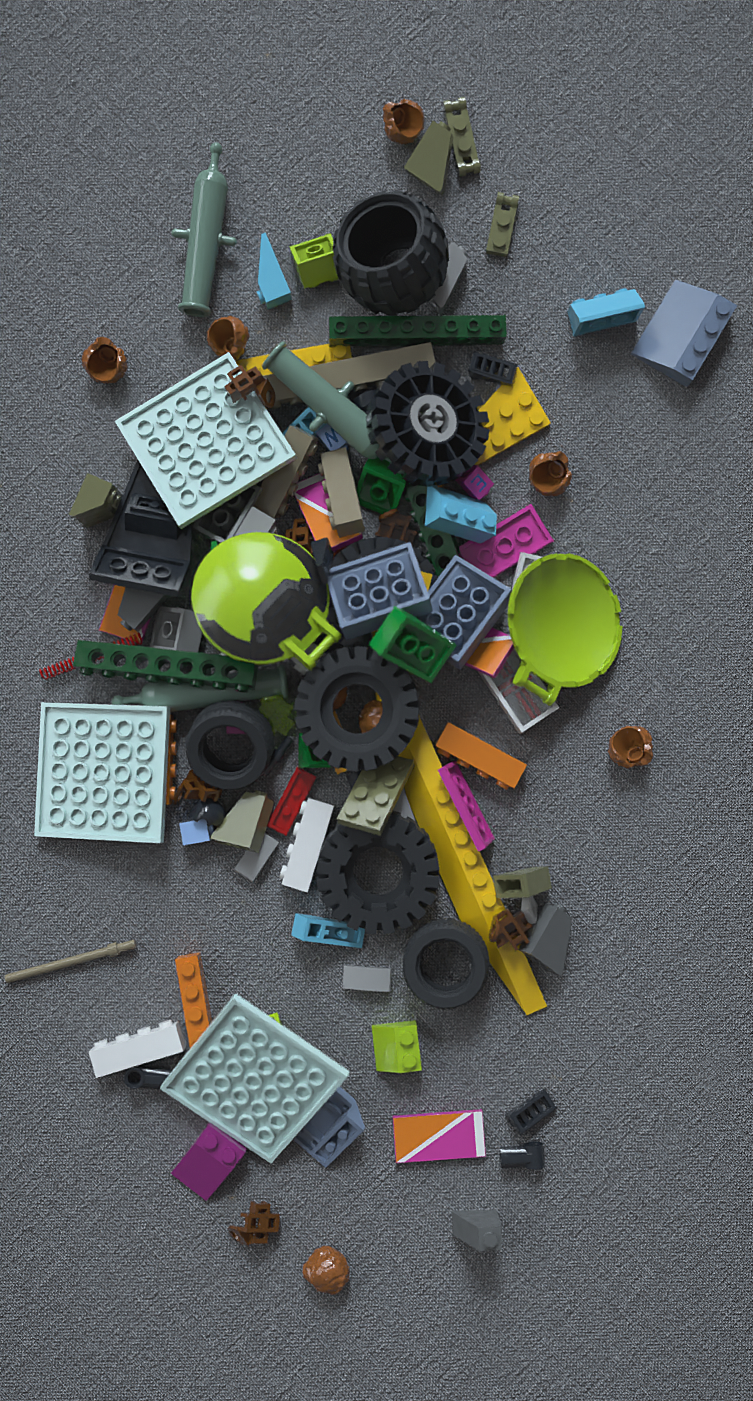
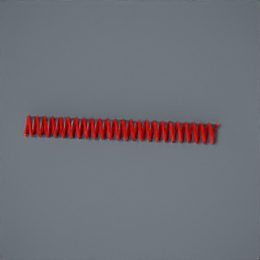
[39,632,142,680]

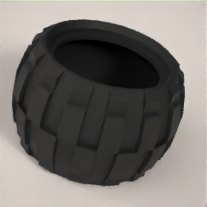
[333,190,449,316]

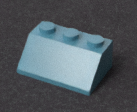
[567,288,645,336]
[425,484,497,544]

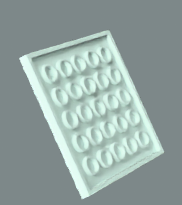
[115,352,297,529]
[34,702,170,843]
[160,993,349,1163]

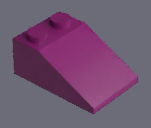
[171,1122,247,1201]

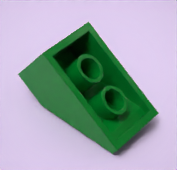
[369,606,457,683]

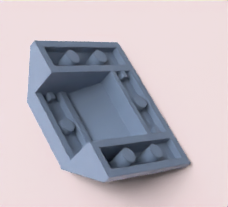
[293,1086,365,1168]

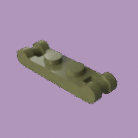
[443,97,481,177]

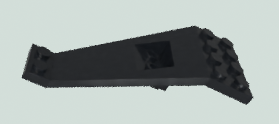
[89,459,192,597]

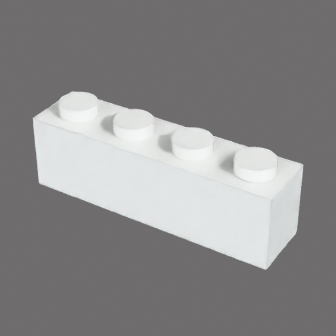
[279,798,335,892]
[89,1020,186,1078]

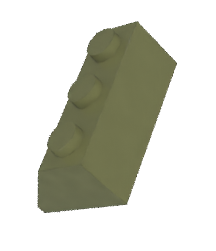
[69,473,123,528]

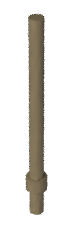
[5,939,137,983]

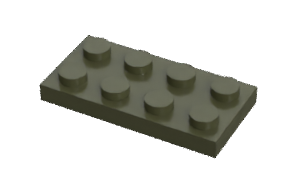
[337,756,415,835]

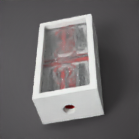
[478,633,559,733]

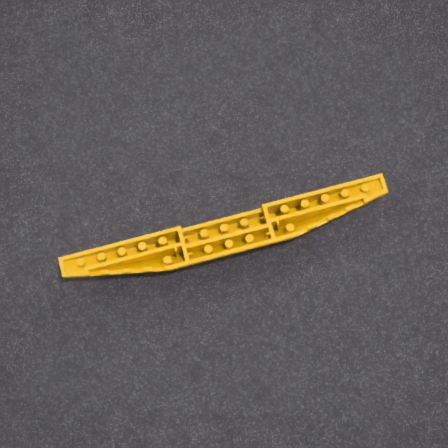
[398,718,547,1015]

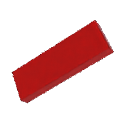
[267,767,317,836]

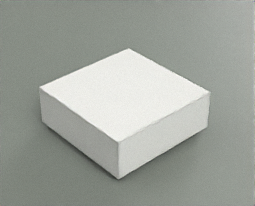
[521,896,538,924]

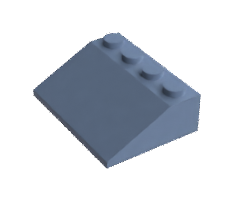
[631,279,737,387]
[327,542,433,640]
[416,555,512,670]

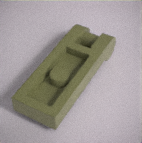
[486,192,519,257]

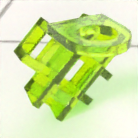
[259,695,295,736]

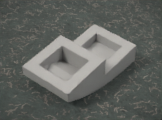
[234,833,279,882]
[343,965,392,992]

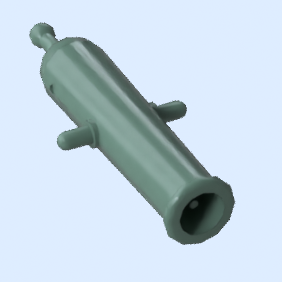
[171,142,237,317]
[262,341,404,474]
[112,665,289,712]

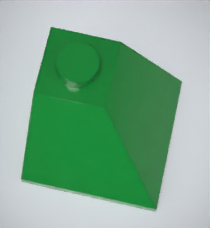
[356,458,406,514]

